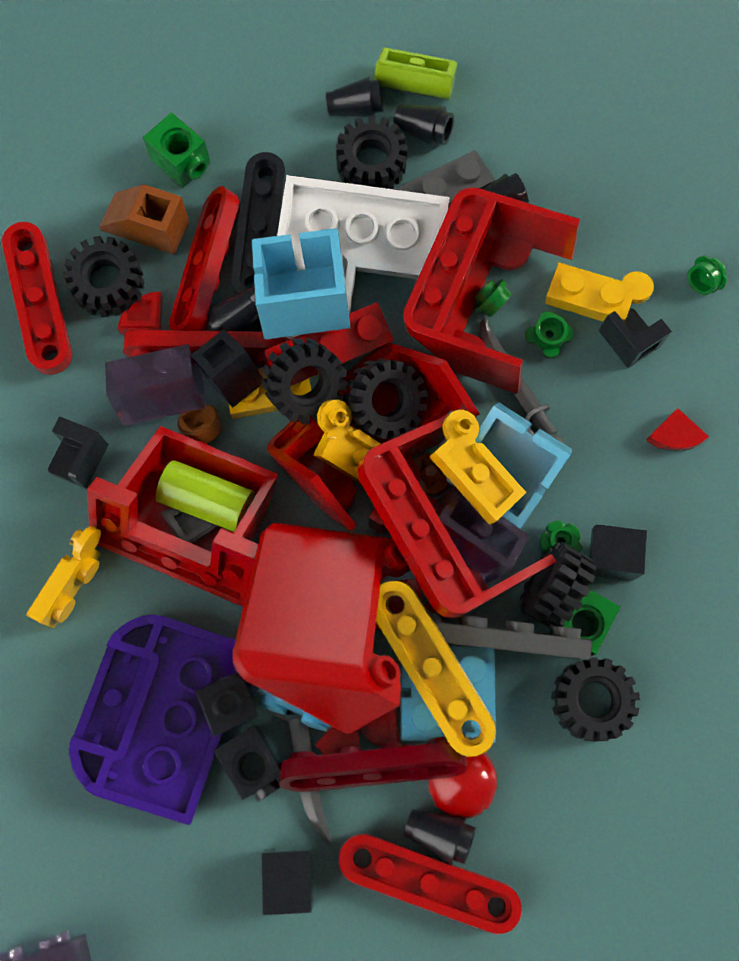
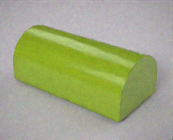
[374,47,458,100]
[156,460,255,532]

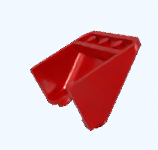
[233,523,411,734]

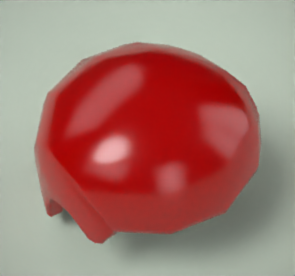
[428,752,497,819]

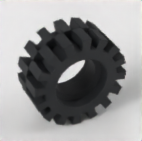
[336,116,407,189]
[63,236,144,317]
[262,338,348,424]
[343,359,428,439]
[519,542,596,630]
[551,657,640,742]

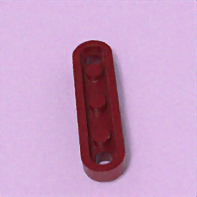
[280,737,467,792]

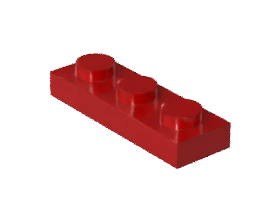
[261,302,394,386]

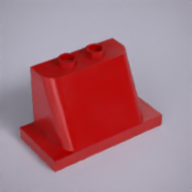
[87,426,278,607]

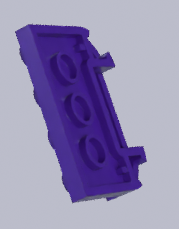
[68,615,237,825]

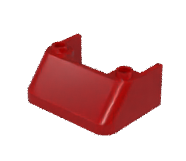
[403,188,580,394]
[267,343,480,532]
[358,408,556,618]

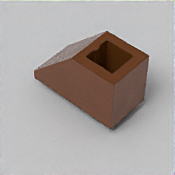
[99,184,190,255]

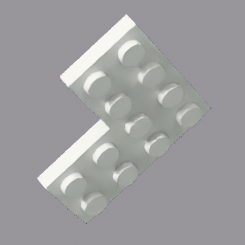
[262,175,450,339]

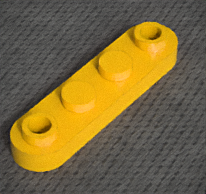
[376,581,496,756]

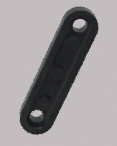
[231,152,286,295]

